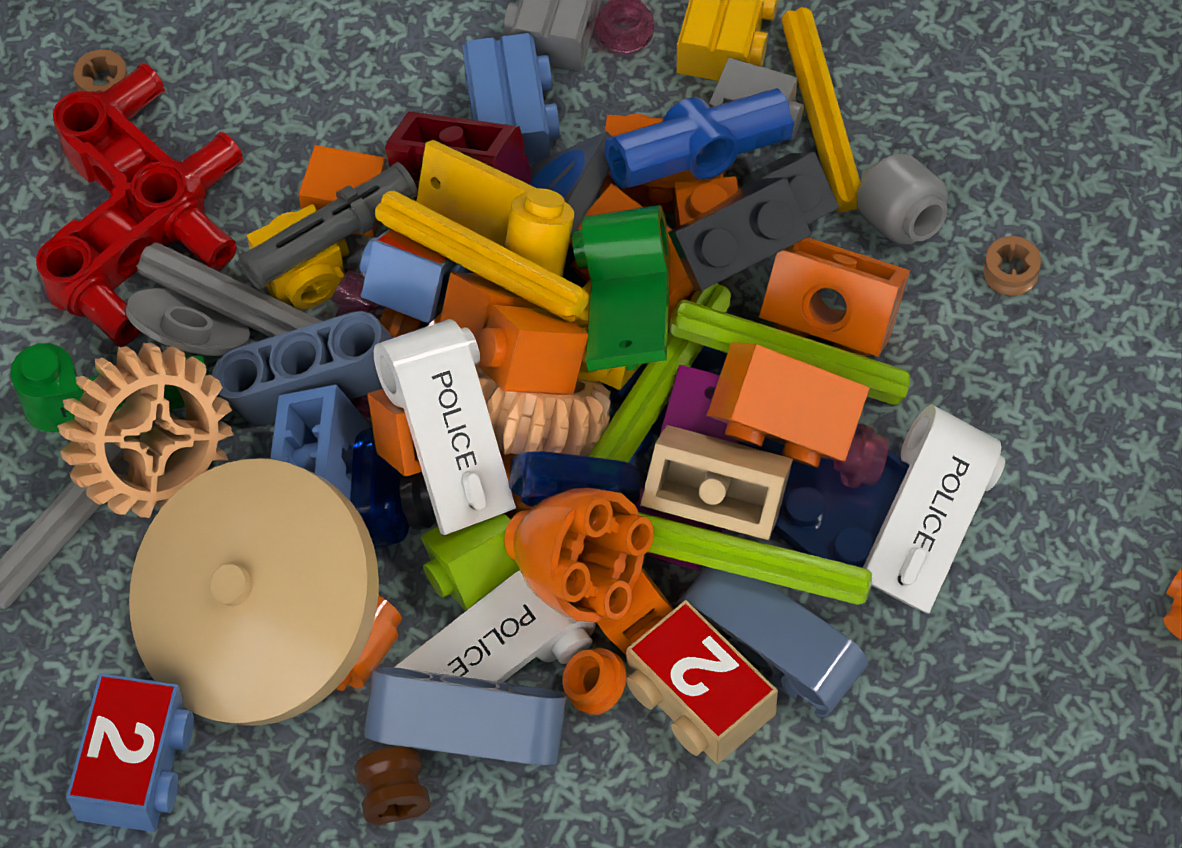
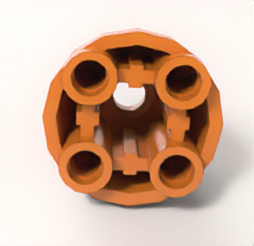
[504,488,654,623]

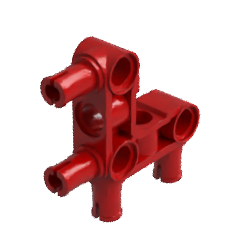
[36,62,244,347]

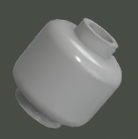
[857,154,948,244]

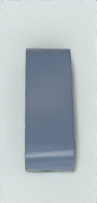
[212,311,393,426]
[674,567,869,717]
[364,667,567,765]

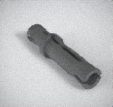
[239,162,417,290]

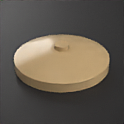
[129,458,379,726]

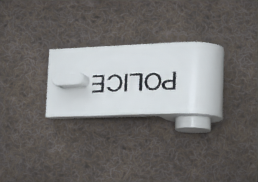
[373,319,516,535]
[863,404,1005,614]
[395,570,596,682]

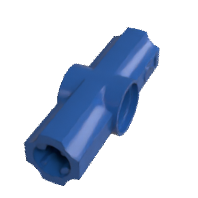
[604,88,794,190]

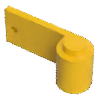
[416,140,574,277]

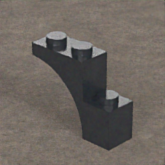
[668,152,839,291]

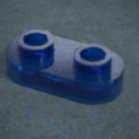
[350,427,410,549]
[509,451,641,507]

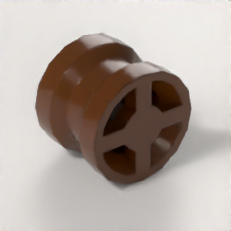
[354,746,431,825]

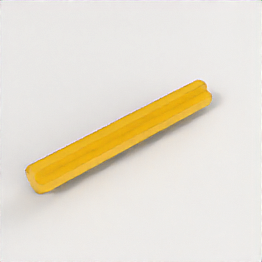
[781,7,861,212]
[375,191,589,322]

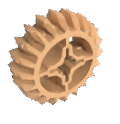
[57,343,234,518]
[475,365,611,462]

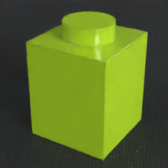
[420,506,520,611]

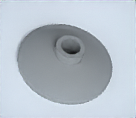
[126,288,250,358]

